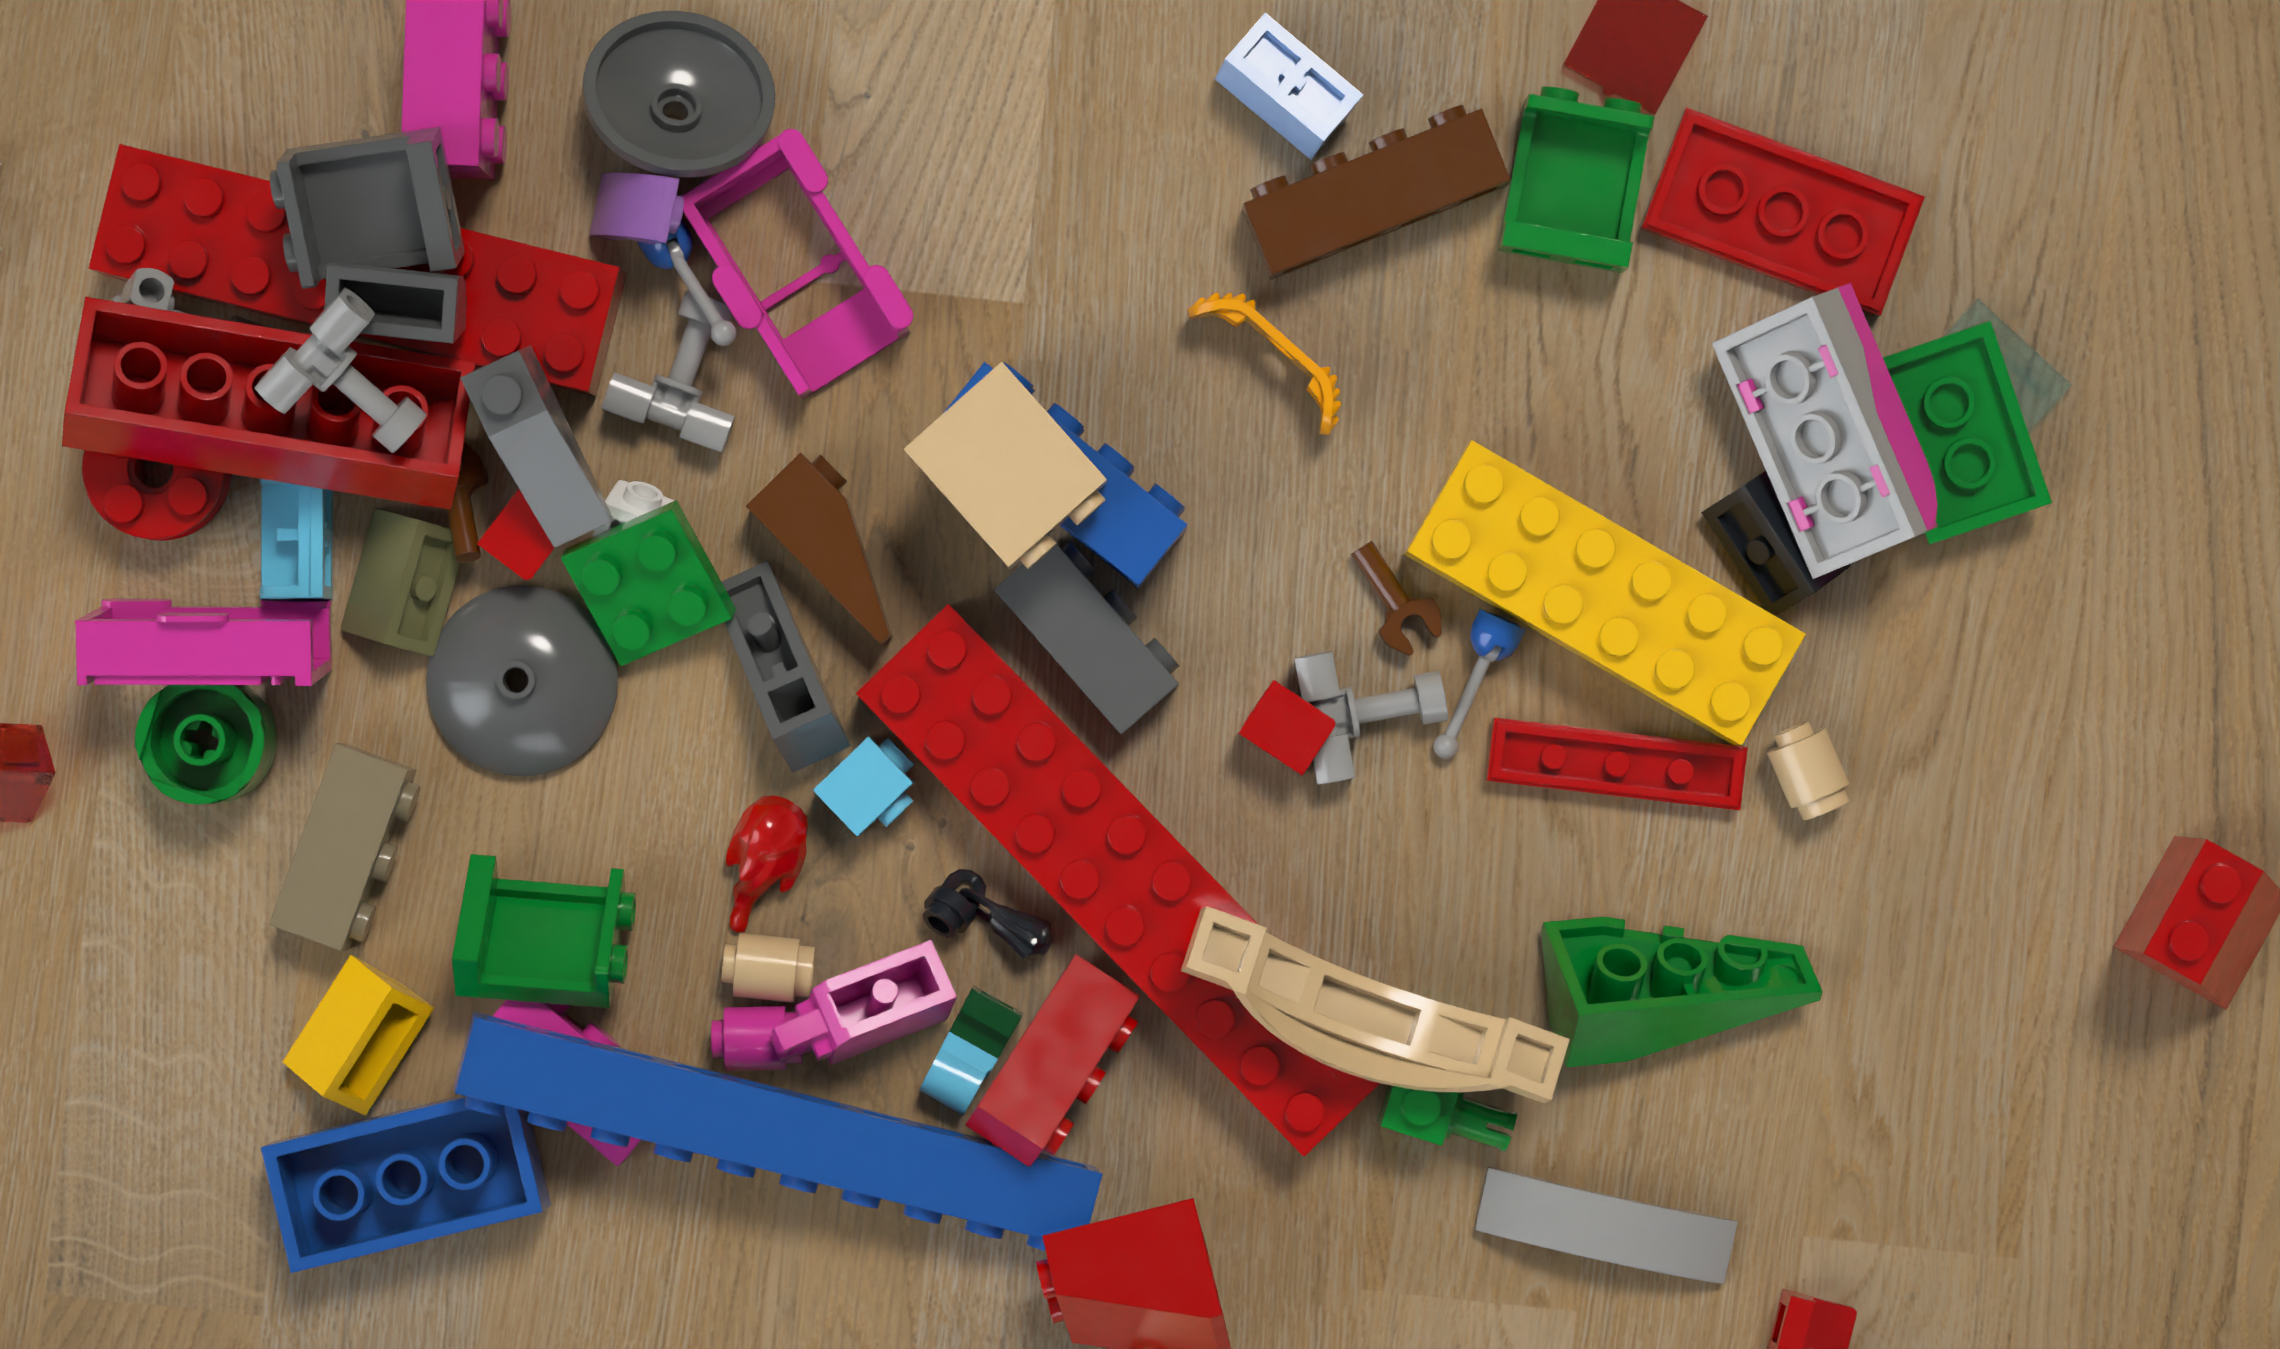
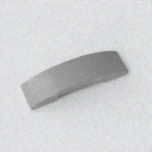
[1474,1167,1738,1284]

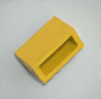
[282,955,434,1116]

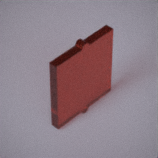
[1562,0,1708,115]

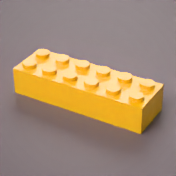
[1403,440,1806,745]

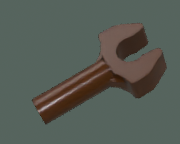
[447,442,488,563]
[1351,541,1442,656]

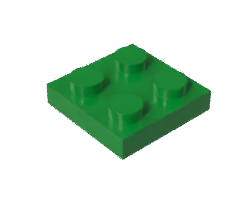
[560,500,736,666]

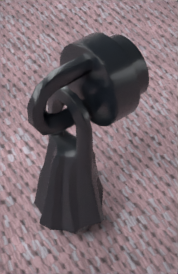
[923,869,1052,960]

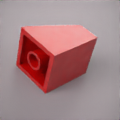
[2113,836,2280,1010]
[1036,1198,1232,1349]

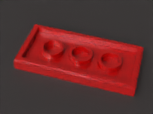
[1640,107,1925,317]

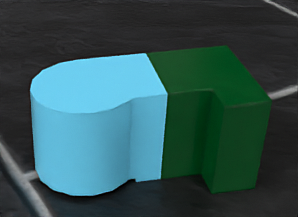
[919,985,1023,1115]

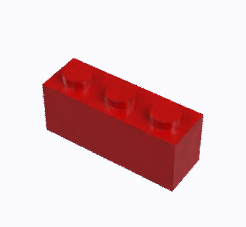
[965,954,1140,1167]

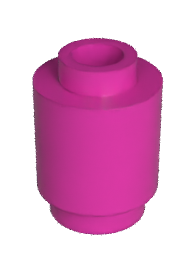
[711,1006,803,1071]

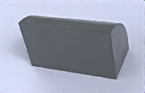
[324,262,467,343]

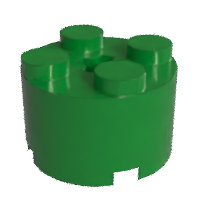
[135,685,277,805]

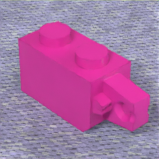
[770,940,957,1065]

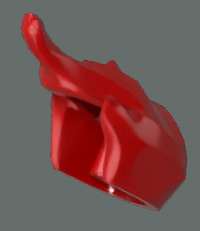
[726,795,808,933]

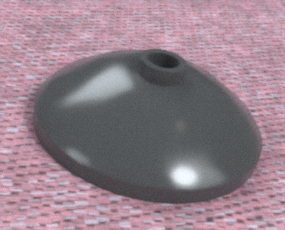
[582,11,776,177]
[426,585,619,776]

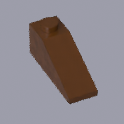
[746,452,892,645]

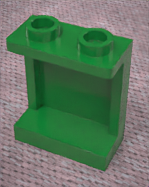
[1498,86,1655,273]
[452,854,636,1008]

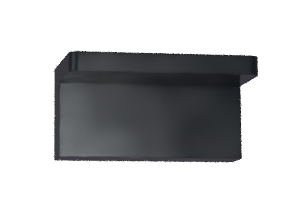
[1701,470,1850,616]

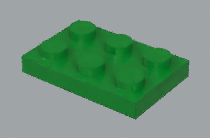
[1883,321,2052,545]

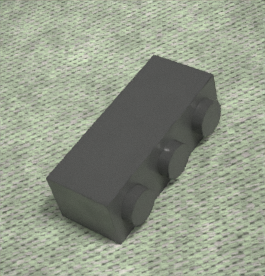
[994,541,1179,734]

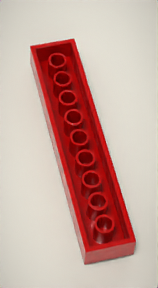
[856,604,1380,1157]

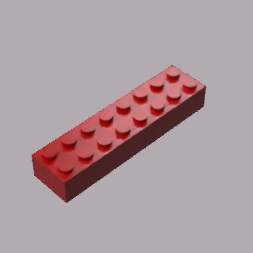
[88,144,627,397]

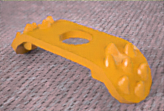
[1187,292,1341,435]

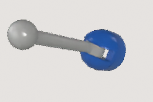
[637,218,736,346]
[1433,608,1526,759]

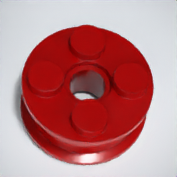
[82,450,232,541]

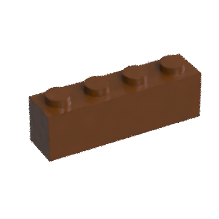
[1242,105,1511,280]

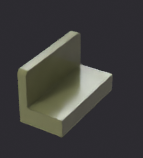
[341,509,461,657]

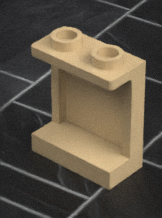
[904,362,1107,569]

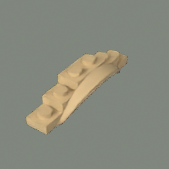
[1181,906,1570,1103]

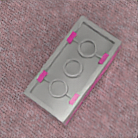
[1712,283,1938,579]

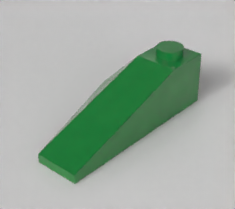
[1541,917,1823,1068]

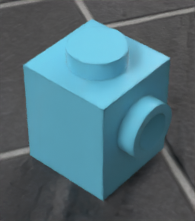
[813,737,915,836]

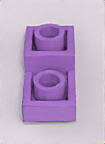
[589,172,684,245]

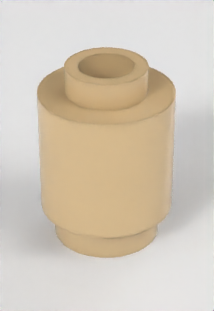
[1767,721,1850,820]
[721,933,815,1003]

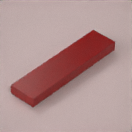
[1486,718,1748,811]

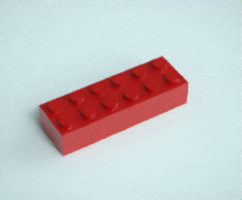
[62,297,475,510]

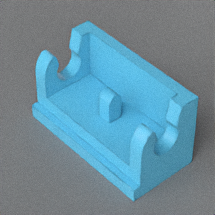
[260,479,333,600]

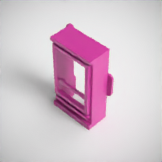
[682,129,914,399]
[75,598,332,686]

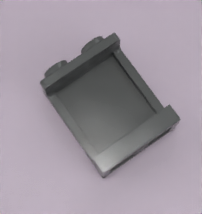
[270,127,465,289]

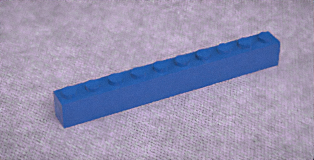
[454,1011,1103,1251]

